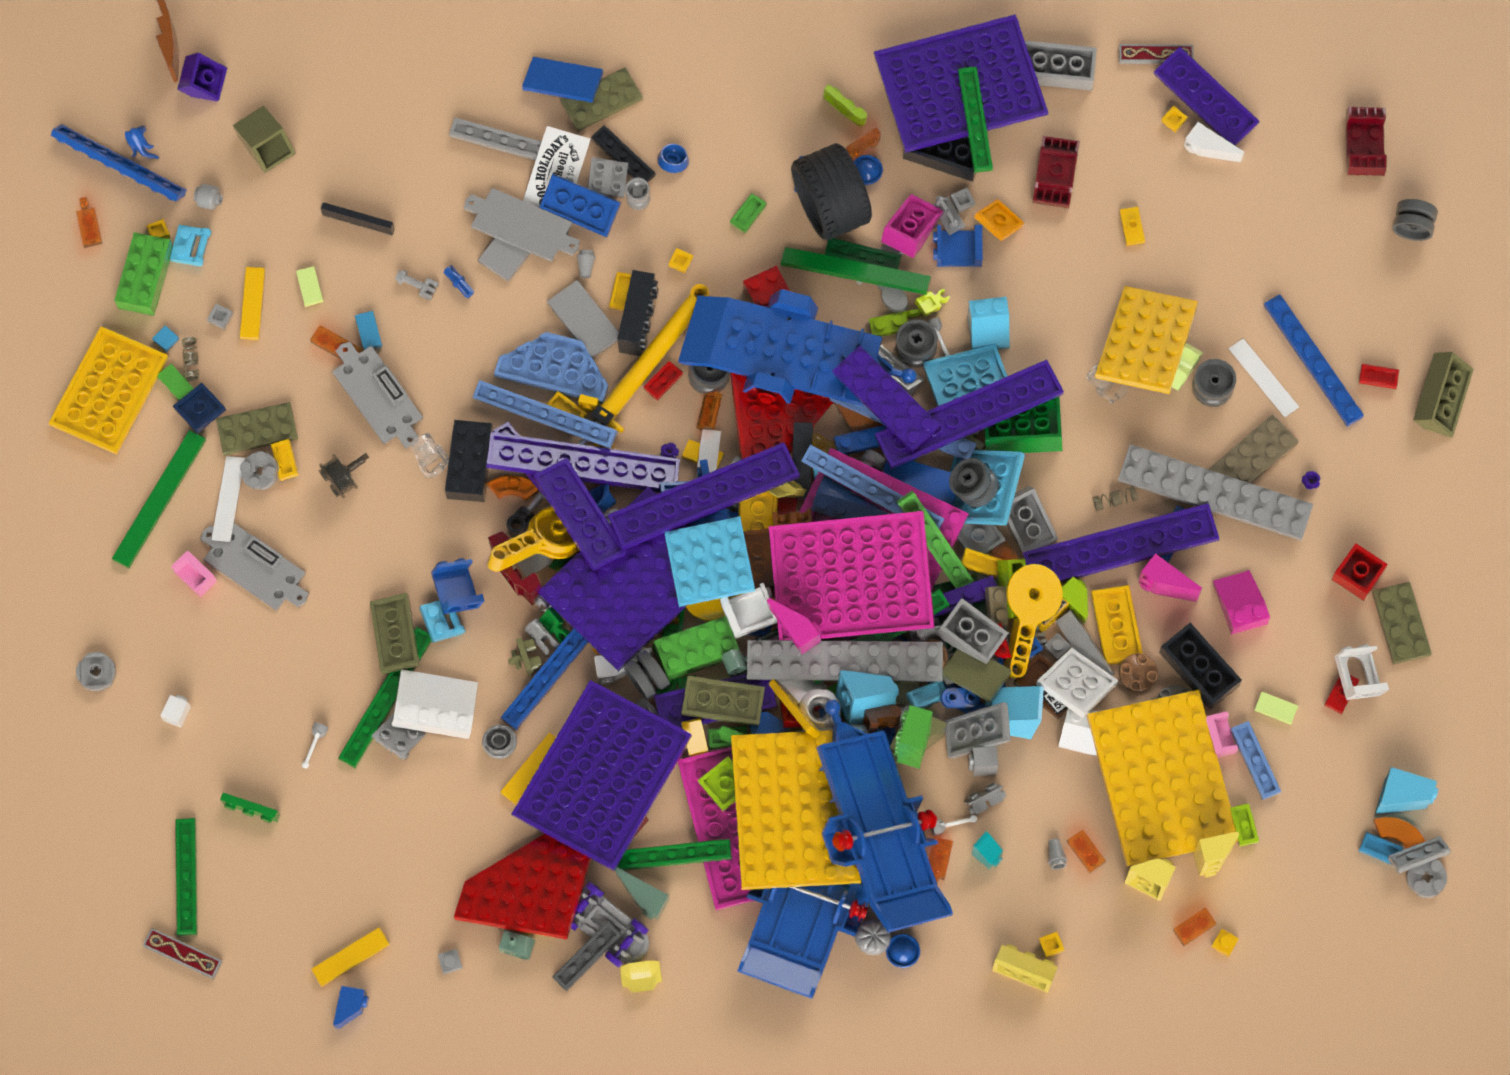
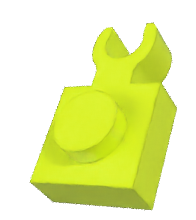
[915,289,950,317]

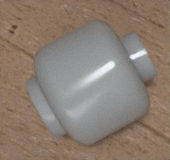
[194,184,223,210]

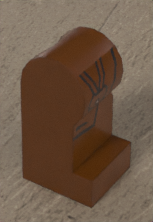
[863,705,901,734]

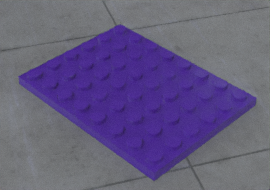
[874,14,1048,153]
[538,487,690,672]
[511,680,692,871]

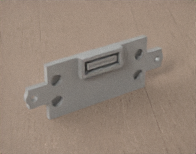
[464,188,580,262]
[332,341,423,449]
[200,523,309,611]

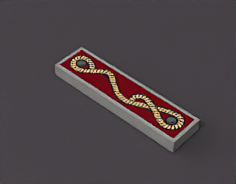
[1119,44,1194,64]
[142,928,223,980]

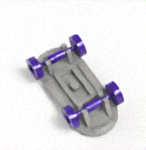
[571,881,649,968]

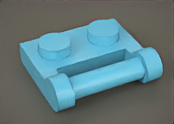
[170,225,212,266]
[419,601,466,643]

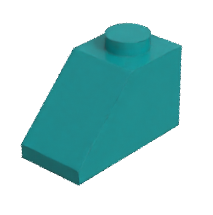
[972,831,1003,870]

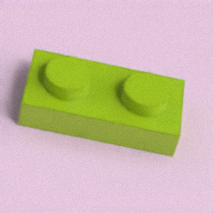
[1230,803,1259,847]

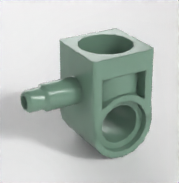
[721,649,747,677]
[499,930,536,960]

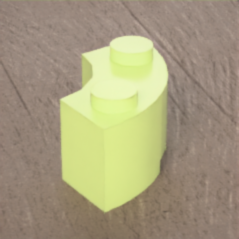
[1172,343,1203,390]

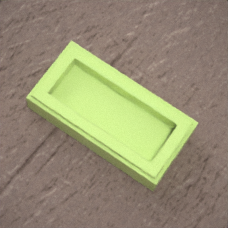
[296,266,323,307]
[1254,692,1298,725]

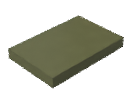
[943,649,1012,703]

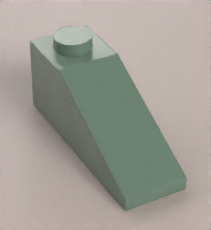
[615,867,670,920]

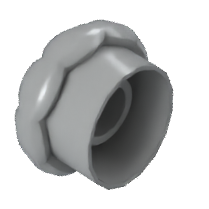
[482,725,517,759]
[855,920,891,955]

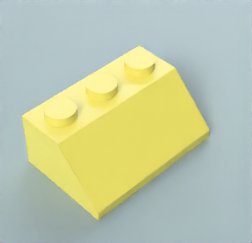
[1193,831,1239,877]
[1125,858,1176,901]
[993,944,1058,993]

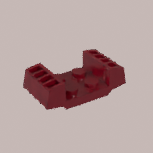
[1346,107,1387,176]
[1032,136,1080,209]
[488,531,541,605]

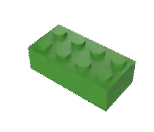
[114,232,173,316]
[652,616,740,681]
[895,705,933,769]

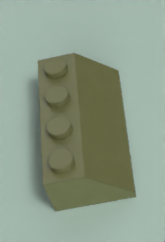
[1413,352,1474,437]

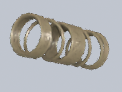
[182,337,200,380]
[1093,486,1137,511]

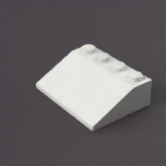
[392,669,478,739]

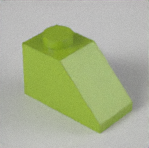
[1062,577,1088,623]

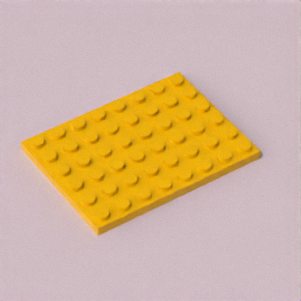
[1086,690,1238,867]
[731,730,861,890]

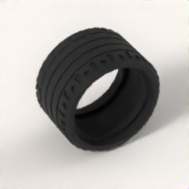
[791,143,872,241]

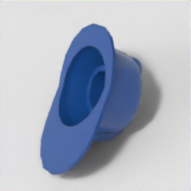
[588,484,616,513]

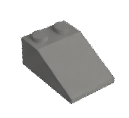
[1007,486,1058,554]
[935,599,1009,664]

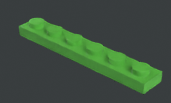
[896,491,974,589]

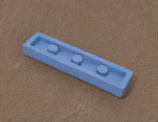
[1230,721,1281,800]

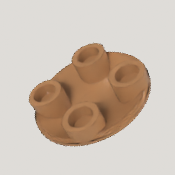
[1119,653,1158,692]

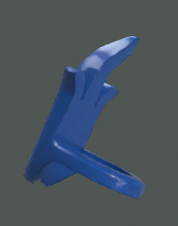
[125,125,159,159]

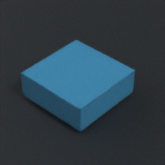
[152,326,179,352]

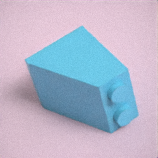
[967,297,1010,350]
[835,670,899,725]
[985,686,1044,739]
[1375,767,1439,814]

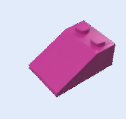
[881,194,943,258]
[1138,554,1202,602]
[1213,570,1270,635]
[766,598,822,654]

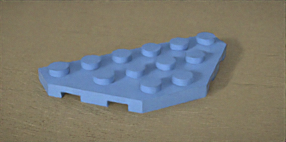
[494,332,608,404]

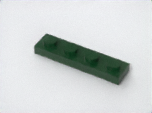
[824,238,901,269]

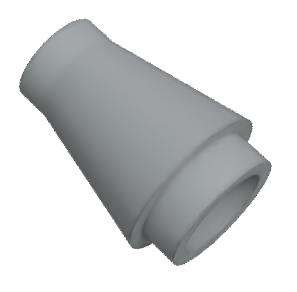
[577,250,596,278]
[1048,839,1068,870]

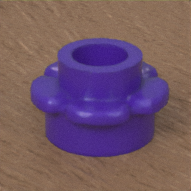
[660,443,679,458]
[1302,471,1320,490]

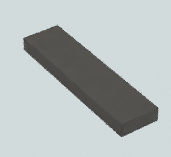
[553,920,623,991]

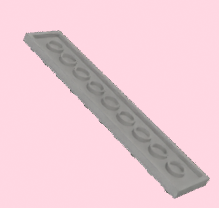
[1118,444,1313,541]
[747,640,943,682]

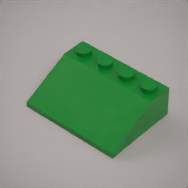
[985,396,1063,453]

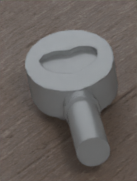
[876,285,908,313]

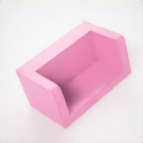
[171,551,217,597]
[1206,711,1238,757]

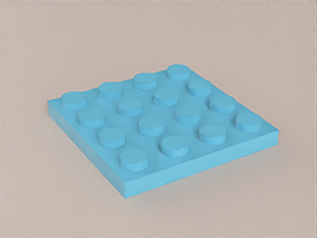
[923,344,1007,407]
[950,450,1025,526]
[664,517,755,607]

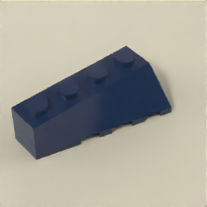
[811,475,890,519]

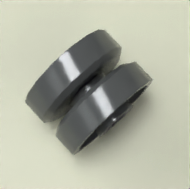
[1392,199,1438,241]
[896,319,938,367]
[1192,359,1236,407]
[688,365,730,395]
[949,458,999,507]
[623,650,670,700]

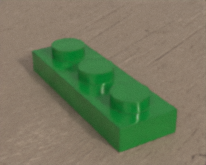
[220,793,280,823]

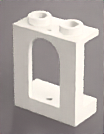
[1334,644,1389,700]

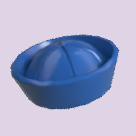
[657,144,689,173]
[854,155,883,185]
[886,934,921,968]

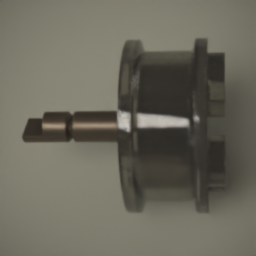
[318,453,370,498]

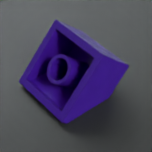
[177,52,227,101]

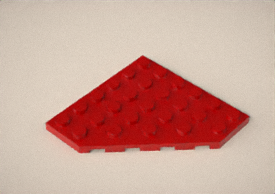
[730,372,834,460]
[453,834,592,940]

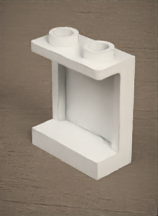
[720,583,778,639]

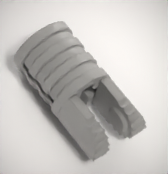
[909,618,941,642]
[525,619,559,655]

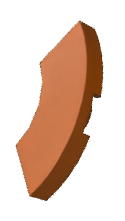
[486,475,539,501]
[1373,817,1426,849]

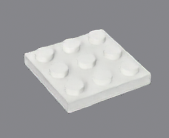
[1036,648,1118,718]

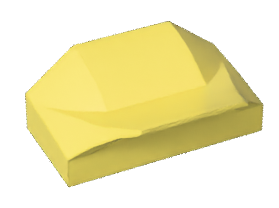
[768,481,806,498]
[620,961,662,993]

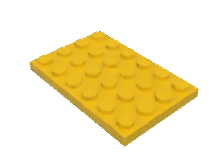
[1095,286,1198,394]
[49,326,169,455]

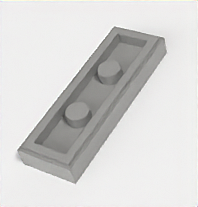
[1388,836,1451,874]

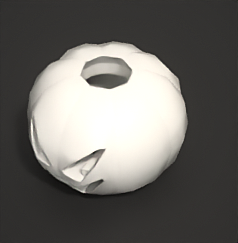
[799,689,841,728]

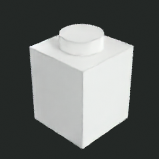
[161,695,191,728]

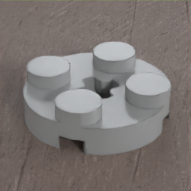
[240,451,279,490]
[76,652,116,691]
[1406,860,1447,898]

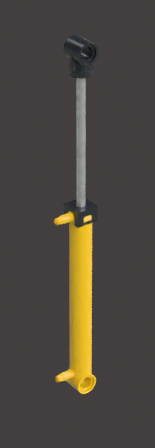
[506,284,709,538]

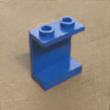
[933,225,983,267]
[431,558,485,614]

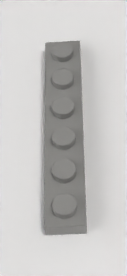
[449,118,542,160]

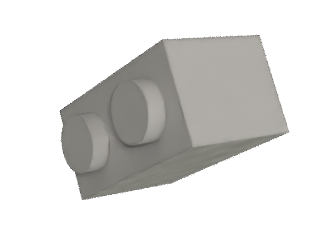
[968,746,998,777]

